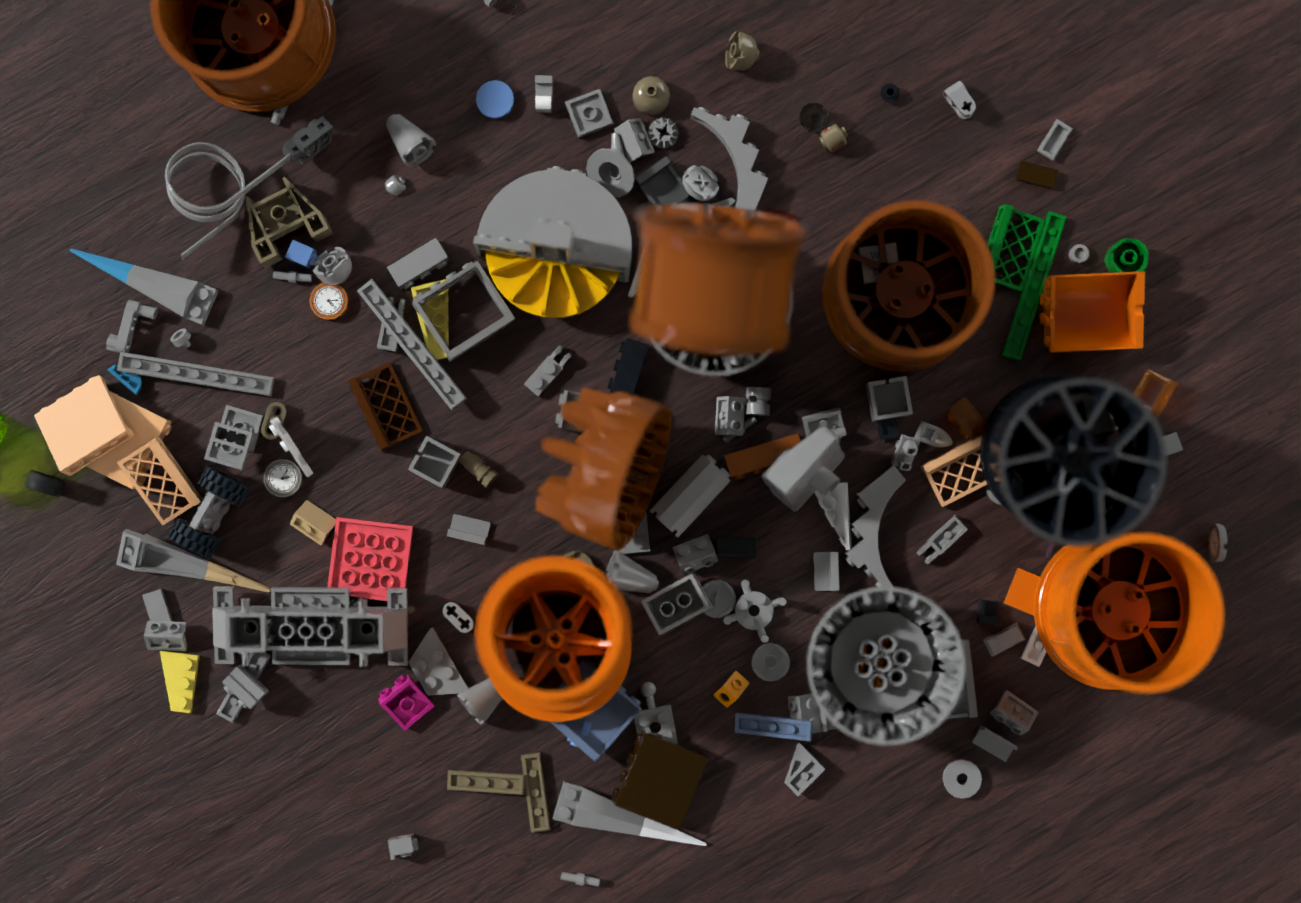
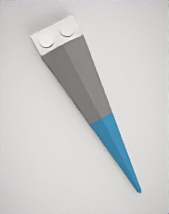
[70,249,219,326]

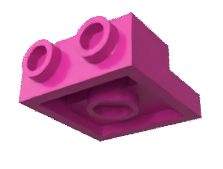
[379,674,434,731]

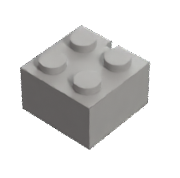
[866,376,913,422]
[408,436,462,489]

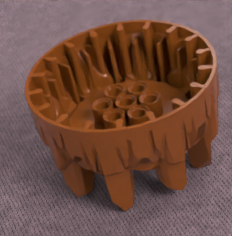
[536,388,672,551]

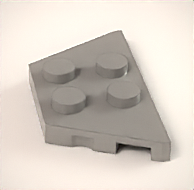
[408,627,469,696]

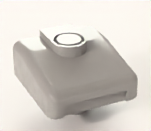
[761,426,845,512]

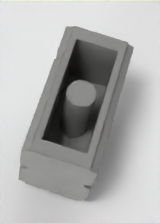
[222,664,269,709]

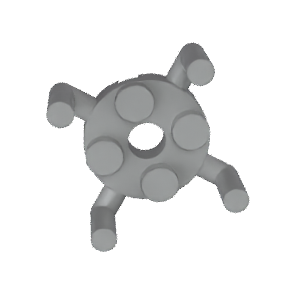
[723,579,786,643]

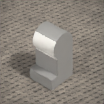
[535,75,553,113]

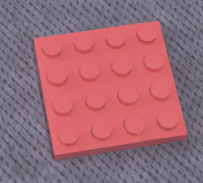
[327,517,414,601]

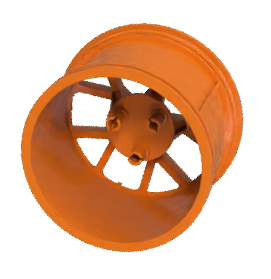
[1034,532,1224,693]

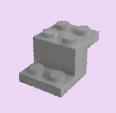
[204,405,264,470]

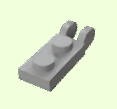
[377,297,406,352]
[524,345,572,397]
[916,515,968,564]

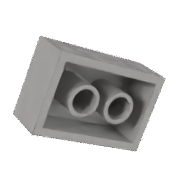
[641,573,713,635]

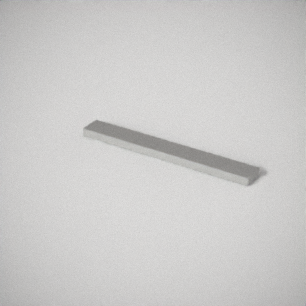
[357,279,467,411]
[117,352,275,396]

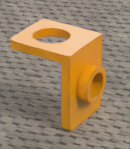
[714,671,749,708]

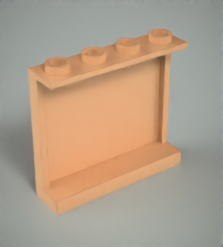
[34,375,135,476]
[87,391,172,489]

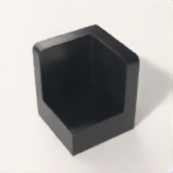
[976,599,999,625]

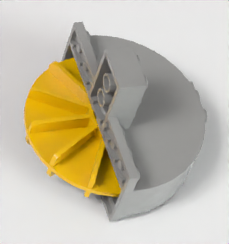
[473,166,632,318]

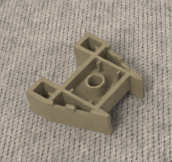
[245,177,334,268]

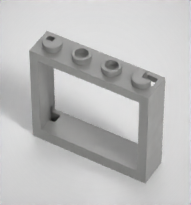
[412,261,515,362]

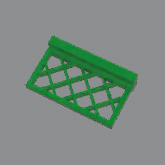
[987,204,1045,292]

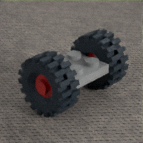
[168,466,250,559]

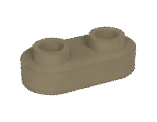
[261,402,286,440]

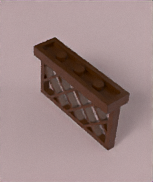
[348,363,423,451]

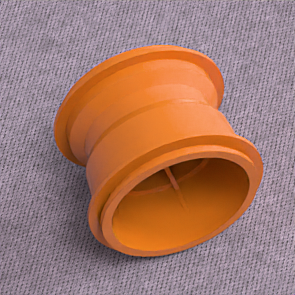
[476,556,631,722]

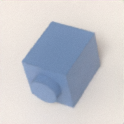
[285,240,318,269]

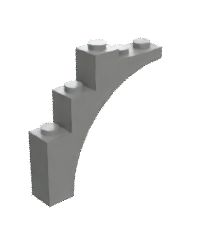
[691,107,768,210]
[844,465,906,588]

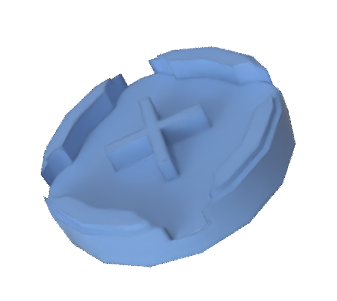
[476,80,514,119]

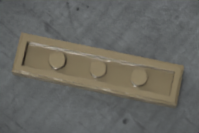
[521,752,551,833]
[447,770,525,795]

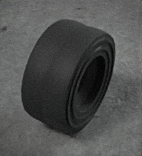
[25,470,64,496]

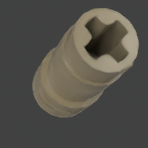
[459,450,499,488]

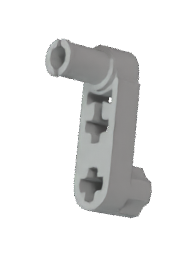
[106,300,158,353]

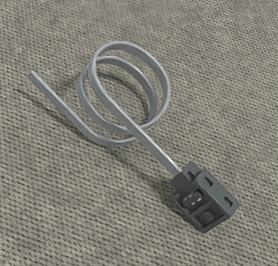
[165,116,333,259]

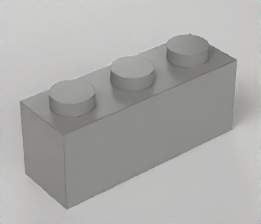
[387,238,450,290]

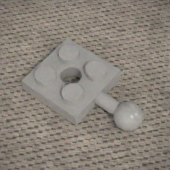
[634,682,678,744]

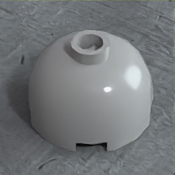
[313,247,352,285]

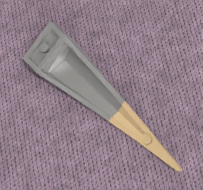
[116,529,271,592]

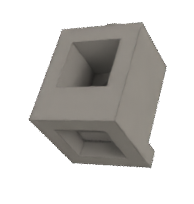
[388,834,419,860]

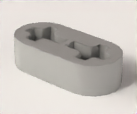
[443,602,475,633]

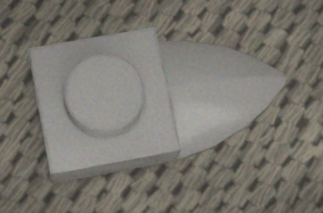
[915,421,953,447]

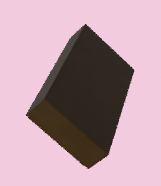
[1016,161,1058,189]

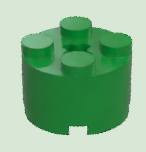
[1104,238,1149,273]

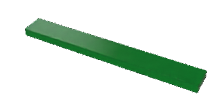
[1001,211,1067,361]

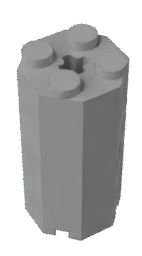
[650,454,730,537]

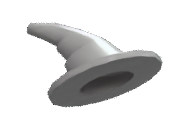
[586,133,635,197]

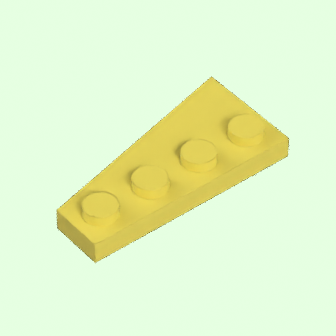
[411,279,449,360]

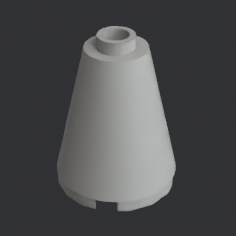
[386,114,436,167]
[606,551,659,594]
[457,678,503,725]

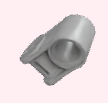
[943,81,976,119]

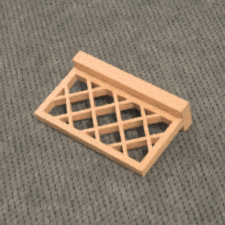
[920,435,987,507]
[117,436,203,526]

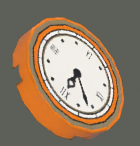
[310,283,348,320]

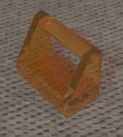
[1133,369,1178,417]

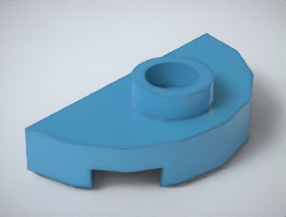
[108,365,142,396]

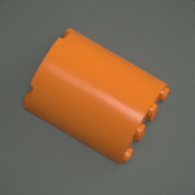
[1040,271,1145,352]

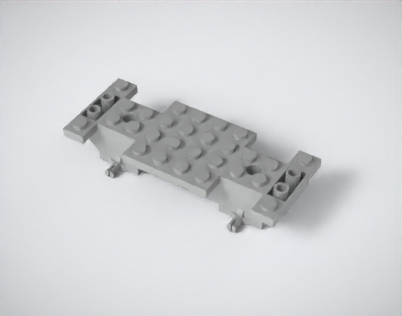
[213,586,408,667]

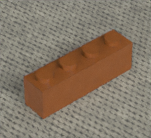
[724,434,801,480]

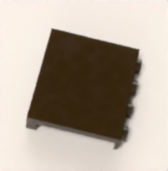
[611,730,709,830]

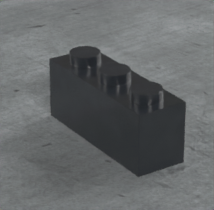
[607,338,649,395]

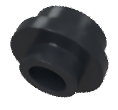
[880,83,900,103]

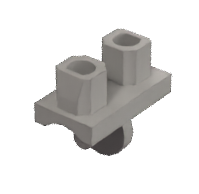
[891,434,921,471]

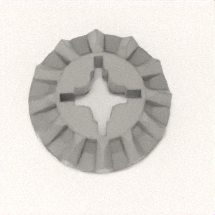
[648,118,678,148]

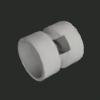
[745,387,771,416]

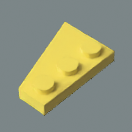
[160,650,200,713]

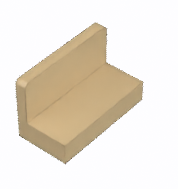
[290,500,336,546]

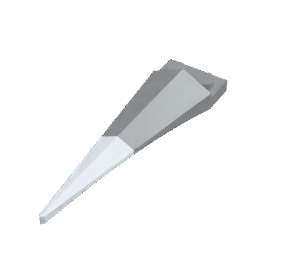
[552,781,707,846]

